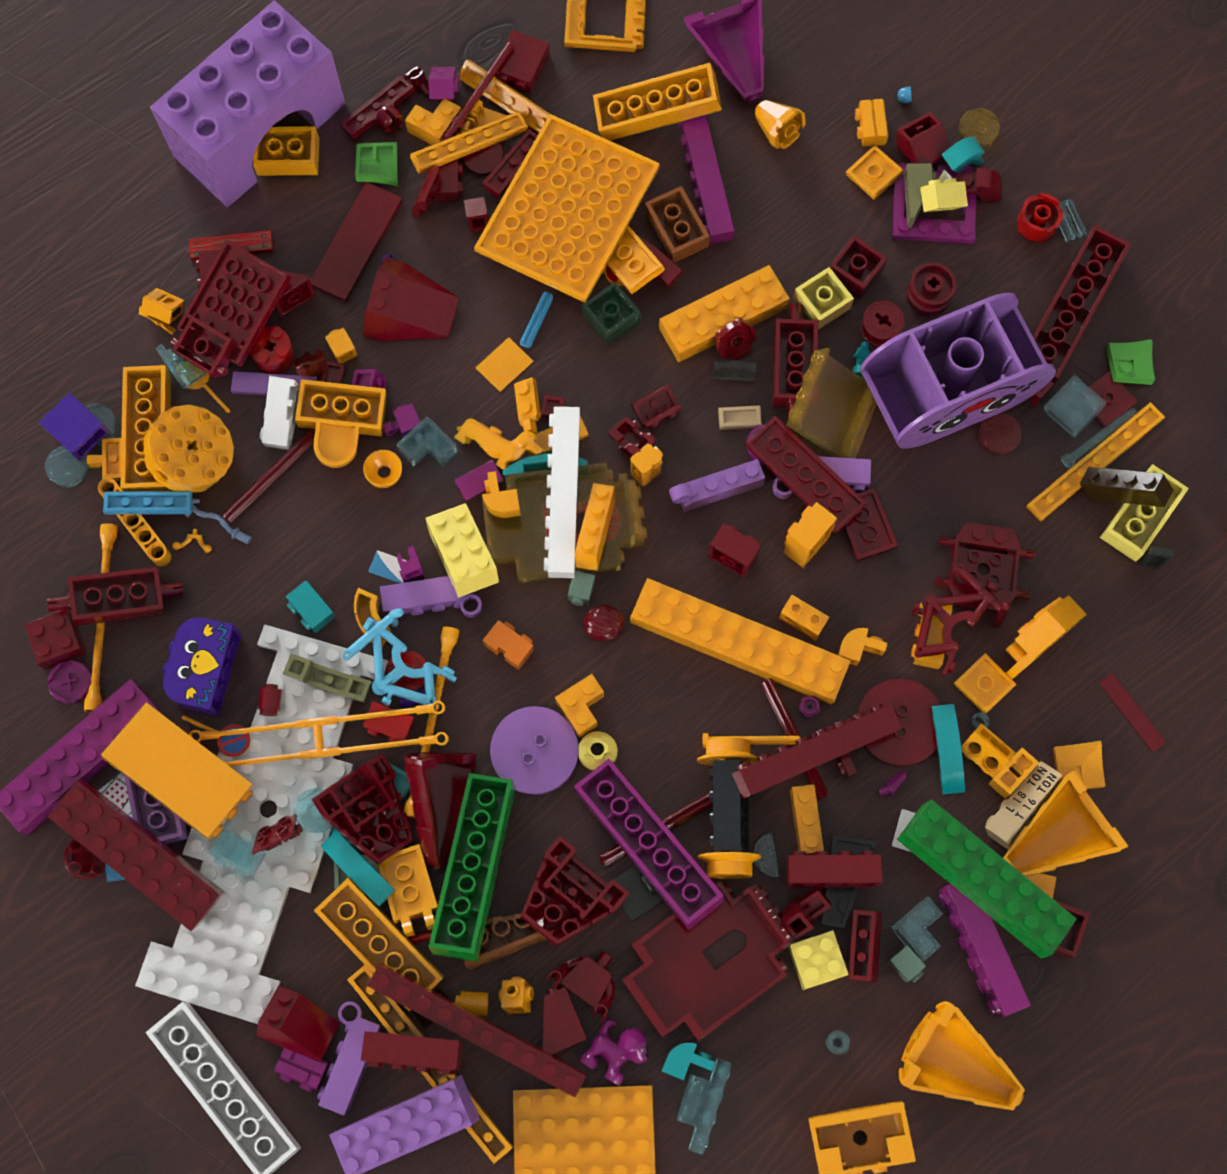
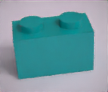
[285,581,336,634]

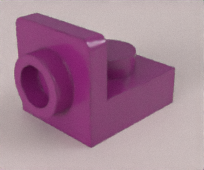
[352,369,387,389]

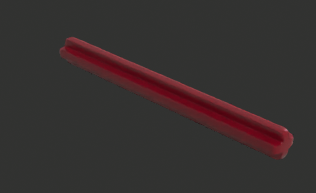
[222,429,315,523]
[761,678,828,800]
[599,793,713,866]

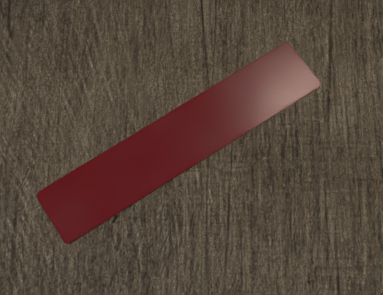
[1099,673,1166,752]

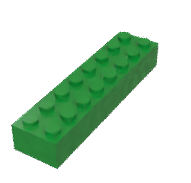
[429,773,515,962]
[897,799,1076,959]

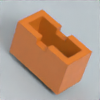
[483,620,534,670]

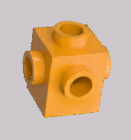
[499,977,534,1015]

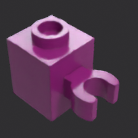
[382,403,424,440]

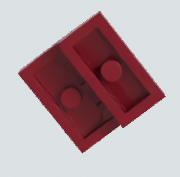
[412,165,441,218]

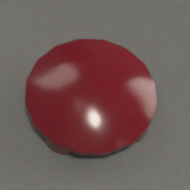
[63,839,106,880]

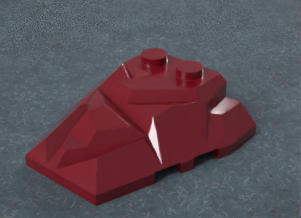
[311,753,414,865]
[520,836,630,946]

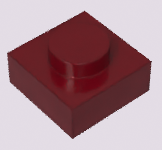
[541,394,565,418]

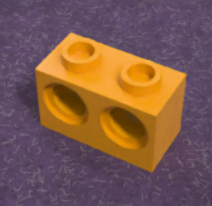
[778,595,829,641]
[961,723,1016,778]
[988,748,1039,799]

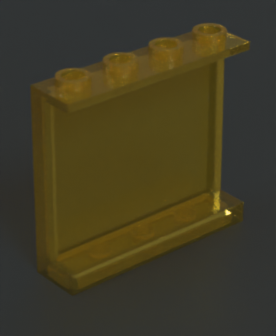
[786,348,876,459]

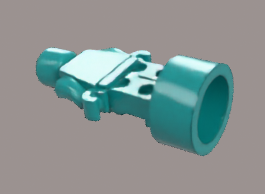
[852,341,871,381]

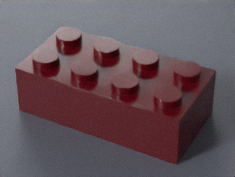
[785,851,882,888]
[361,1031,463,1075]

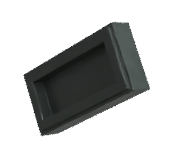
[1139,546,1174,569]

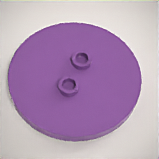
[490,706,579,795]

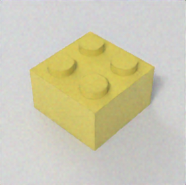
[793,267,854,330]
[787,930,849,991]

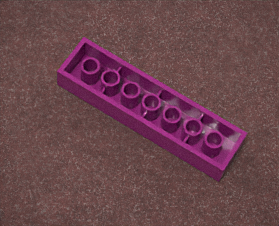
[0,679,165,835]
[574,759,724,930]

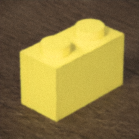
[921,178,968,212]

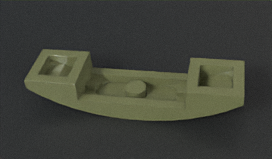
[283,654,372,703]

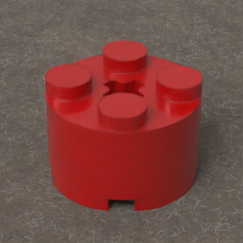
[1017,193,1064,243]
[250,326,295,374]

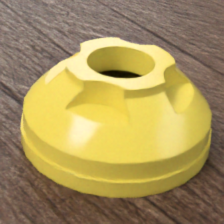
[578,731,618,771]

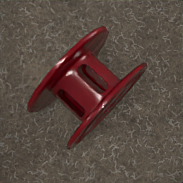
[860,301,904,347]

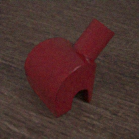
[404,66,429,96]

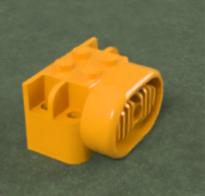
[808,1101,916,1174]

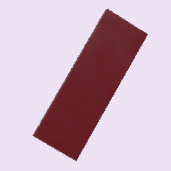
[310,182,403,302]
[745,416,867,534]

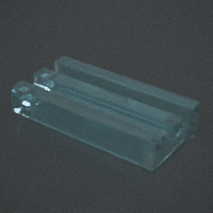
[1059,198,1087,243]

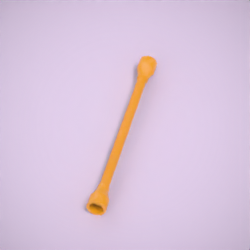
[84,524,118,713]
[403,627,459,819]

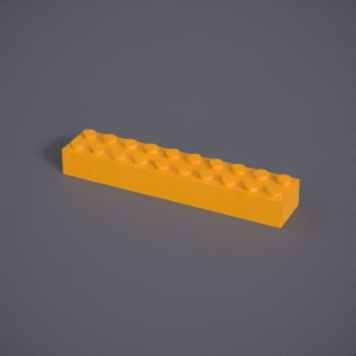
[630,578,851,706]

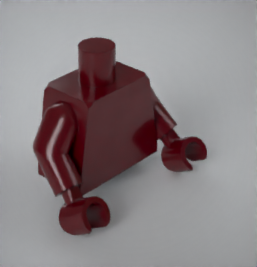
[546,951,615,1022]

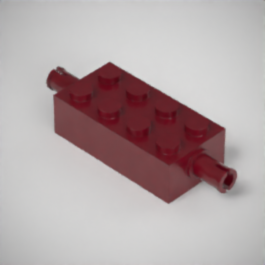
[772,303,818,426]
[47,567,183,626]

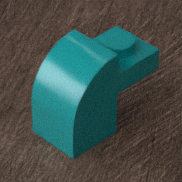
[942,136,985,173]
[661,1043,715,1080]

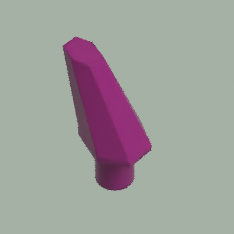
[878,770,907,797]

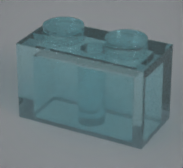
[210,830,267,878]

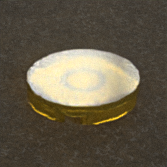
[959,108,1000,147]

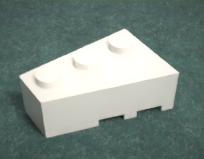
[260,376,300,450]

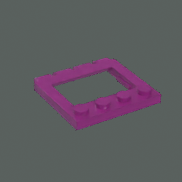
[892,163,976,244]

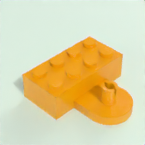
[295,379,387,468]
[1006,595,1087,679]

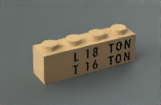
[985,761,1063,850]

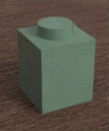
[568,570,595,606]
[887,945,926,982]

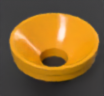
[363,450,402,488]

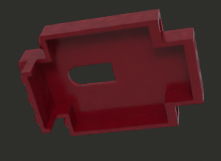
[622,881,795,1041]

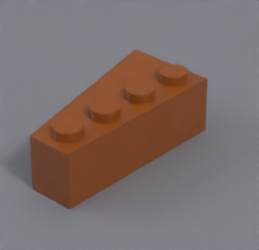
[463,913,548,971]

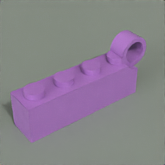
[772,456,871,499]
[669,459,765,513]
[380,576,482,618]
[317,1002,383,1116]

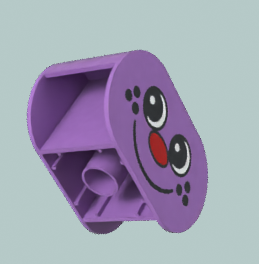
[860,293,1056,449]

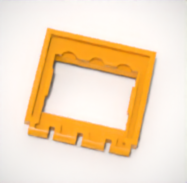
[564,0,646,52]

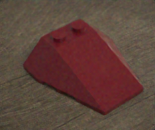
[363,257,460,342]

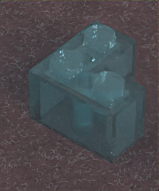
[396,416,459,467]
[890,896,943,962]

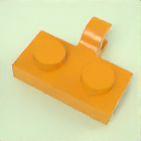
[87,438,121,481]

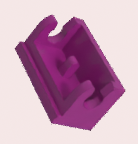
[455,460,504,501]
[397,546,425,583]

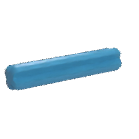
[520,292,553,349]

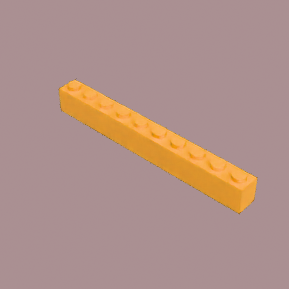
[347,965,513,1164]

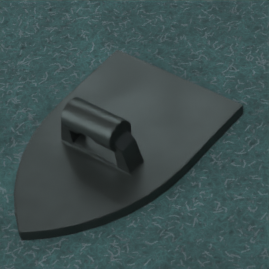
[607,866,663,921]

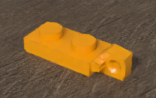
[514,377,541,434]

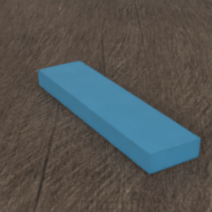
[103,491,193,515]

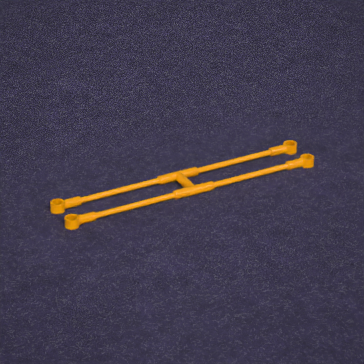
[189,701,449,767]

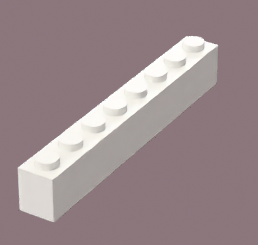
[544,407,580,578]

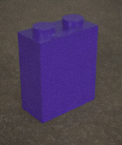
[39,393,110,461]

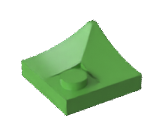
[355,142,399,186]
[1105,339,1155,385]

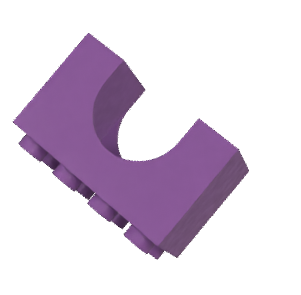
[150,0,346,208]

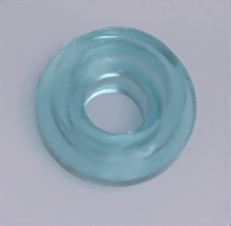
[826,1031,850,1054]

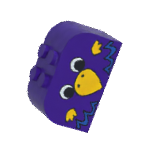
[163,617,242,718]

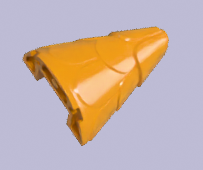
[1003,770,1128,877]
[899,1001,1025,1110]

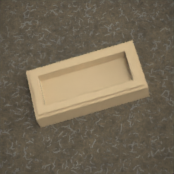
[718,405,762,430]

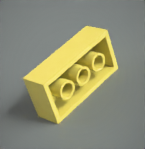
[1100,464,1189,562]
[426,503,499,598]

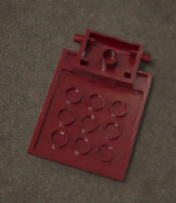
[171,240,292,378]

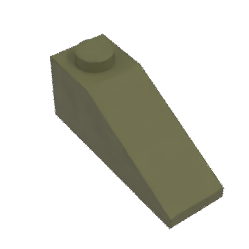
[904,163,936,228]

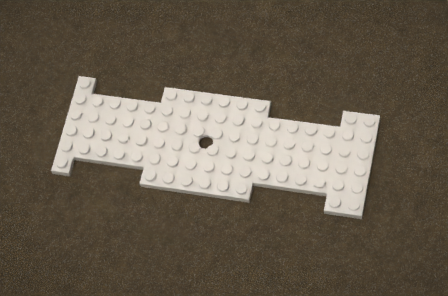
[135,624,388,1024]

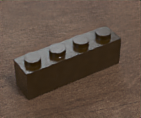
[1079,467,1173,507]

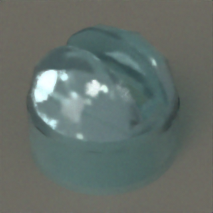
[971,712,990,729]

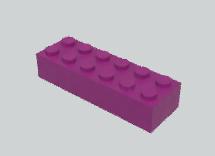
[938,884,1031,1018]

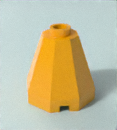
[755,100,806,149]

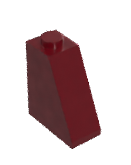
[543,985,587,1055]

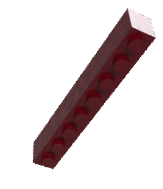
[732,703,902,799]

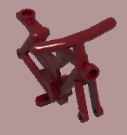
[911,564,1010,677]

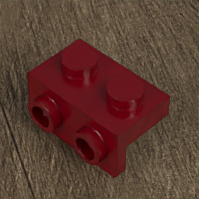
[630,384,682,429]

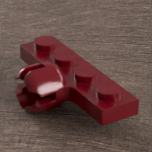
[340,76,415,140]
[481,129,538,198]

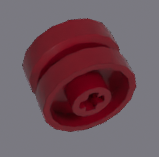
[906,262,957,316]

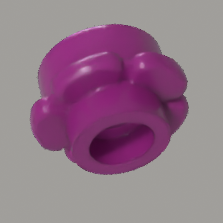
[799,696,821,718]

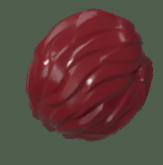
[583,605,624,641]

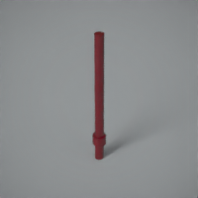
[443,42,514,140]

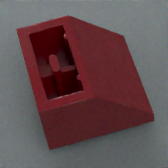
[896,111,952,164]

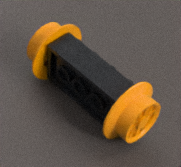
[697,737,761,879]

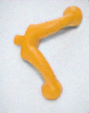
[172,529,212,553]

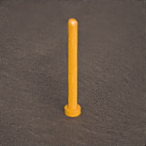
[703,733,801,749]

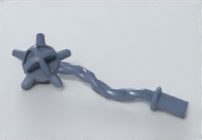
[185,497,252,545]

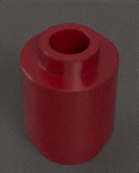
[258,684,282,717]

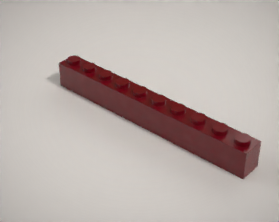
[367,963,586,1097]

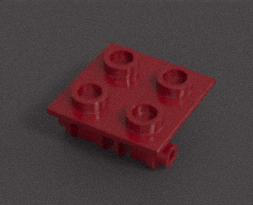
[251,814,303,855]

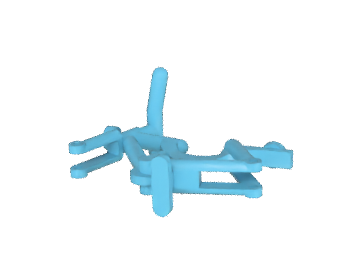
[343,608,457,707]

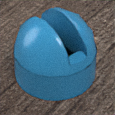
[898,86,912,103]

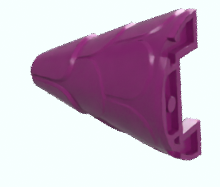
[683,0,764,103]

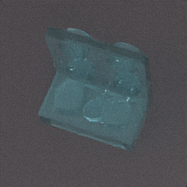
[155,344,207,389]

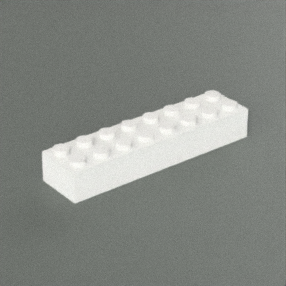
[145,1002,301,1174]

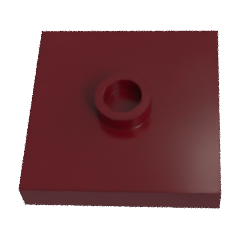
[1077,371,1138,429]

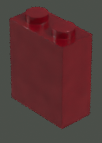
[495,30,550,93]

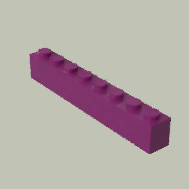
[677,115,734,245]

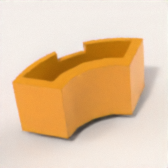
[354,588,391,649]

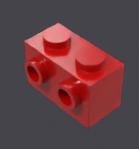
[363,701,416,742]

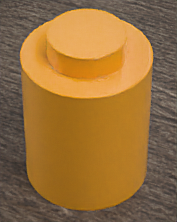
[455,991,489,1016]

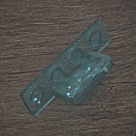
[676,1059,731,1155]

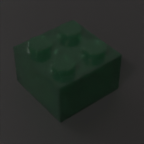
[582,282,641,346]

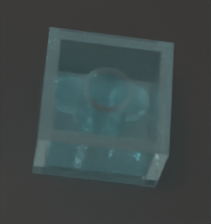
[1044,374,1107,438]

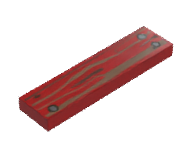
[189,230,273,261]

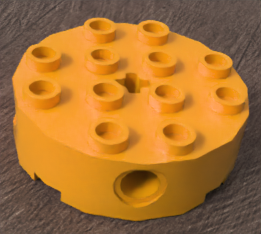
[143,405,234,493]

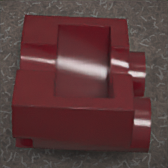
[608,416,656,459]

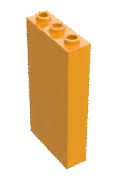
[101,702,254,841]

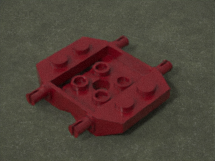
[934,522,1035,613]

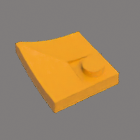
[1053,741,1105,789]

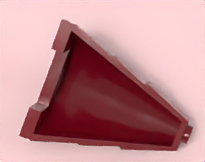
[404,752,476,869]

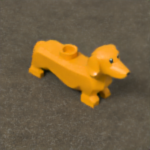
[454,419,543,470]

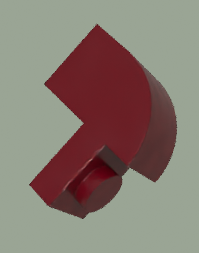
[957,168,1003,202]
[781,886,832,940]

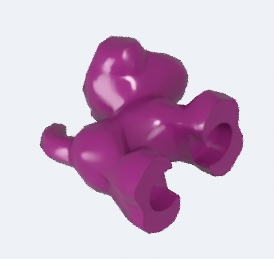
[580,1019,648,1086]

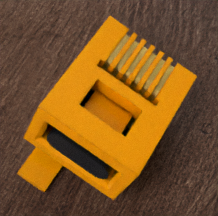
[139,288,185,334]

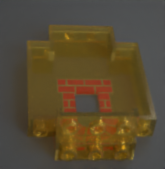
[482,462,647,583]

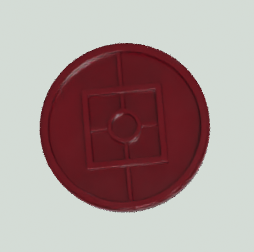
[857,679,941,767]

